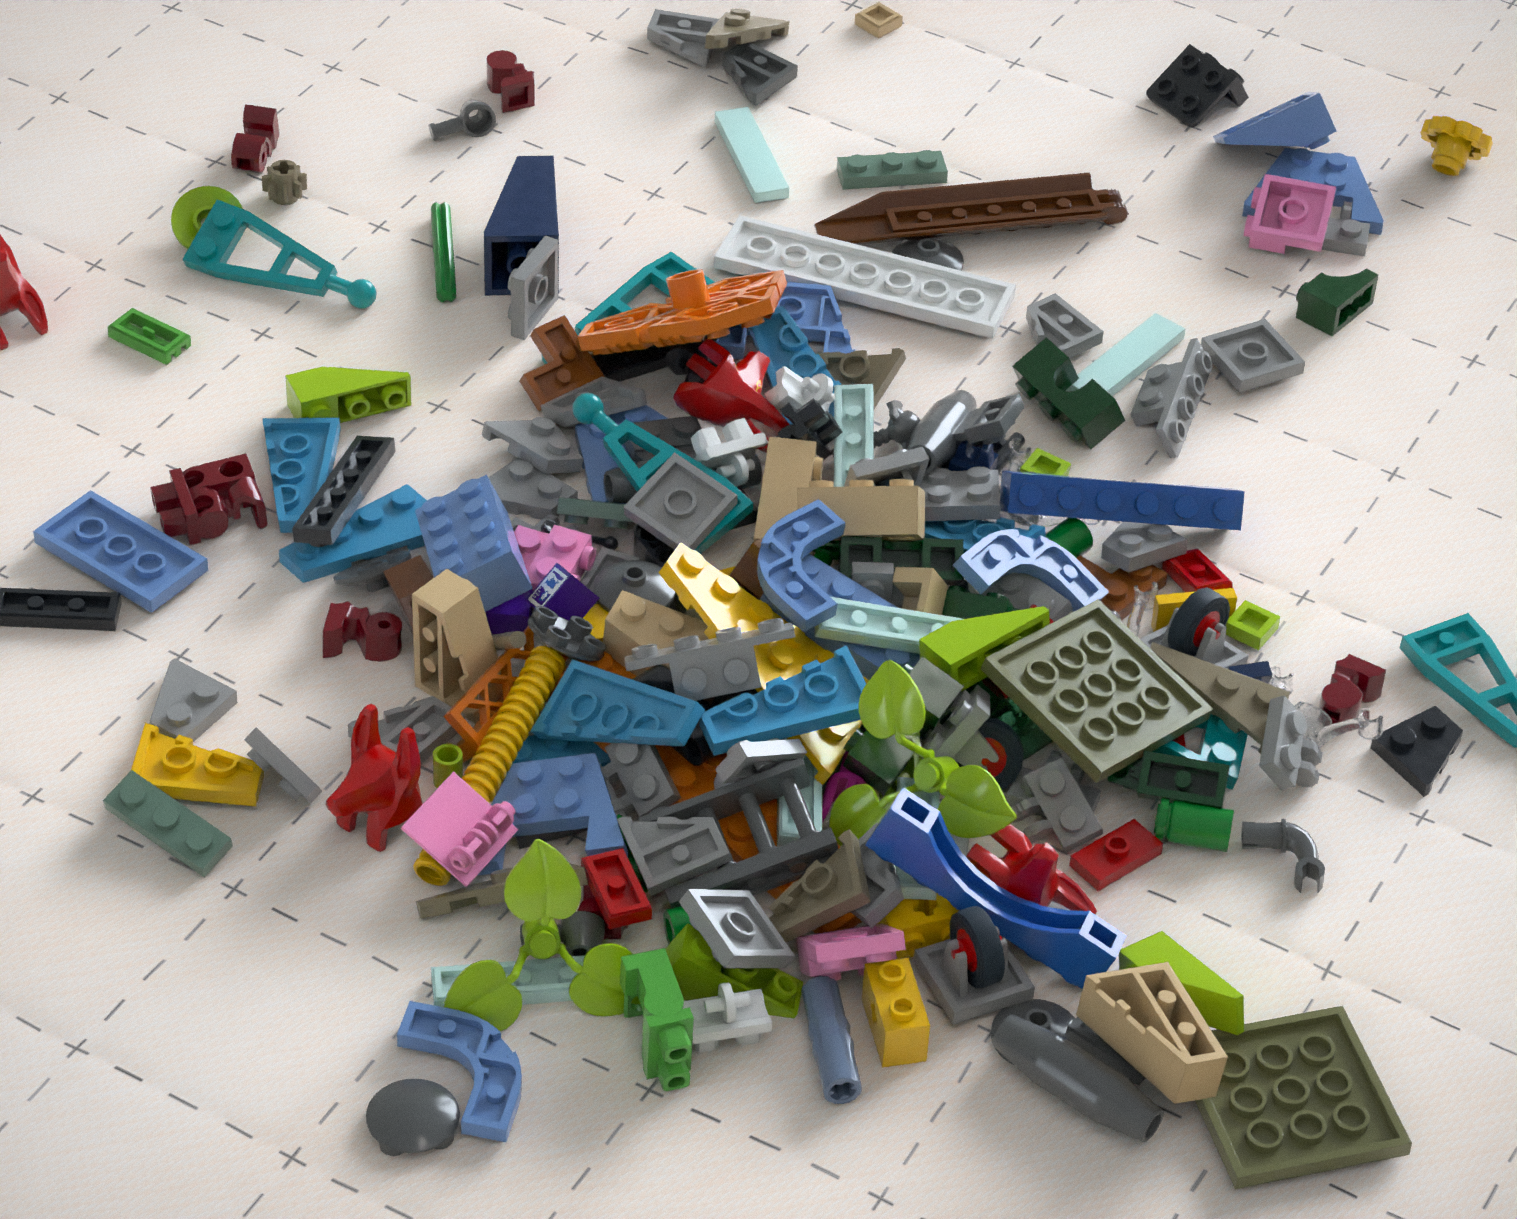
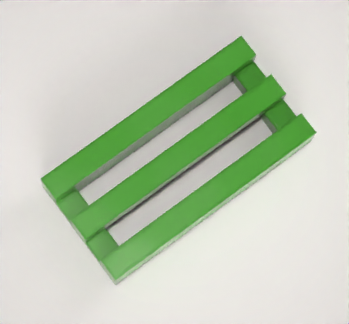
[108,308,191,365]

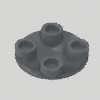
[528,606,607,661]
[366,1079,460,1156]

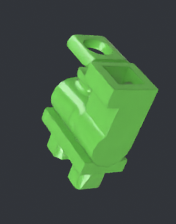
[620,948,694,1091]

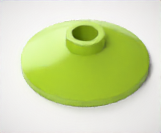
[171,186,243,249]

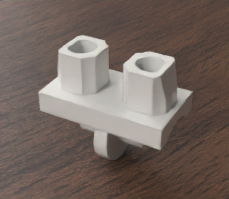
[765,366,835,425]
[691,418,768,487]
[683,982,772,1053]

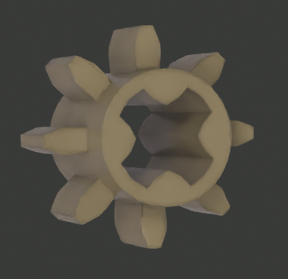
[262,160,307,205]

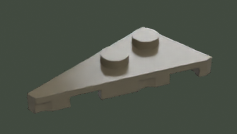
[705,9,790,49]
[815,348,906,409]
[1150,642,1290,754]
[768,829,871,943]
[416,863,588,919]

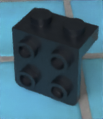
[1146,44,1249,127]

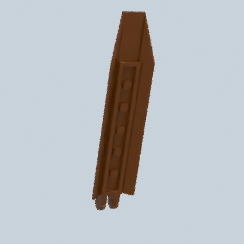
[814,172,1129,245]

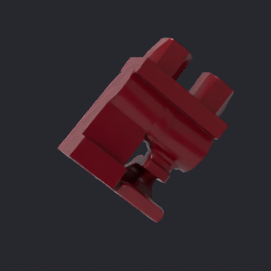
[150,453,268,545]

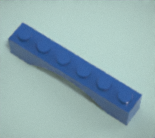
[1000,471,1245,531]
[865,787,1127,990]

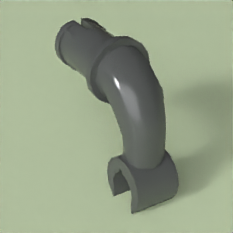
[1241,819,1325,893]

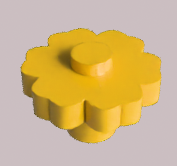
[1420,116,1493,176]

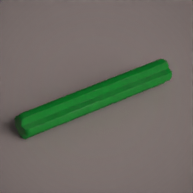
[431,202,456,302]

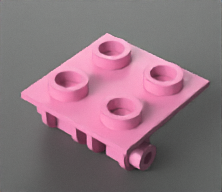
[401,771,518,887]

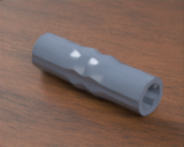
[801,976,862,1104]

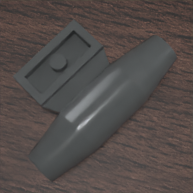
[907,390,1024,474]
[603,416,762,503]
[992,1014,1164,1142]

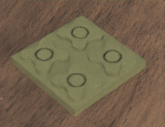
[981,599,1213,783]
[1195,1006,1412,1189]

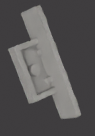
[1130,338,1212,458]
[625,618,795,701]

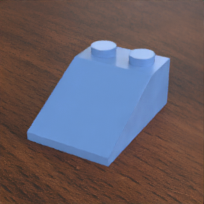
[1213,92,1337,150]

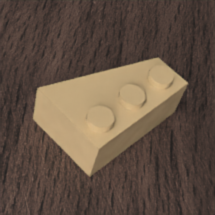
[754,436,823,542]
[797,479,925,546]
[412,569,503,724]
[603,590,716,705]
[1076,962,1228,1104]

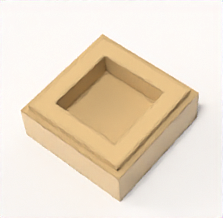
[855,2,903,39]

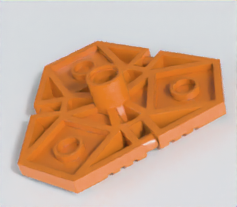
[578,269,787,355]

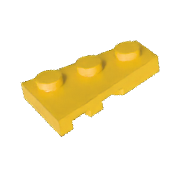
[131,722,264,807]

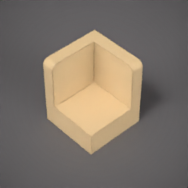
[892,567,948,615]

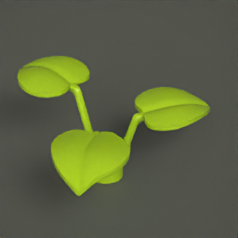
[829,660,1017,846]
[443,839,640,1032]

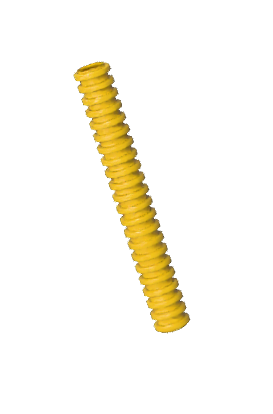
[413,646,566,886]

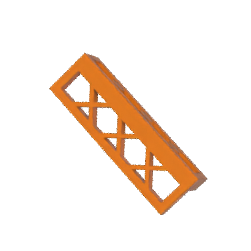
[443,626,569,763]

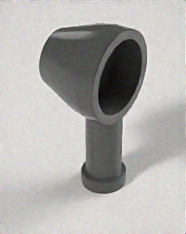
[428,100,496,141]
[520,911,605,956]

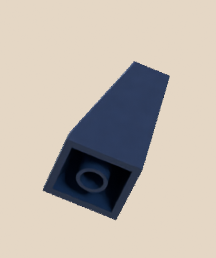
[484,155,559,296]

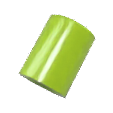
[433,744,463,788]

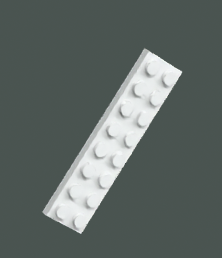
[714,215,1016,339]

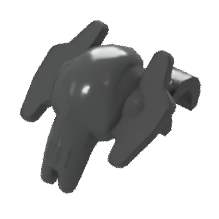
[831,400,920,458]

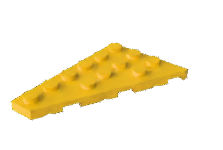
[658,543,869,785]

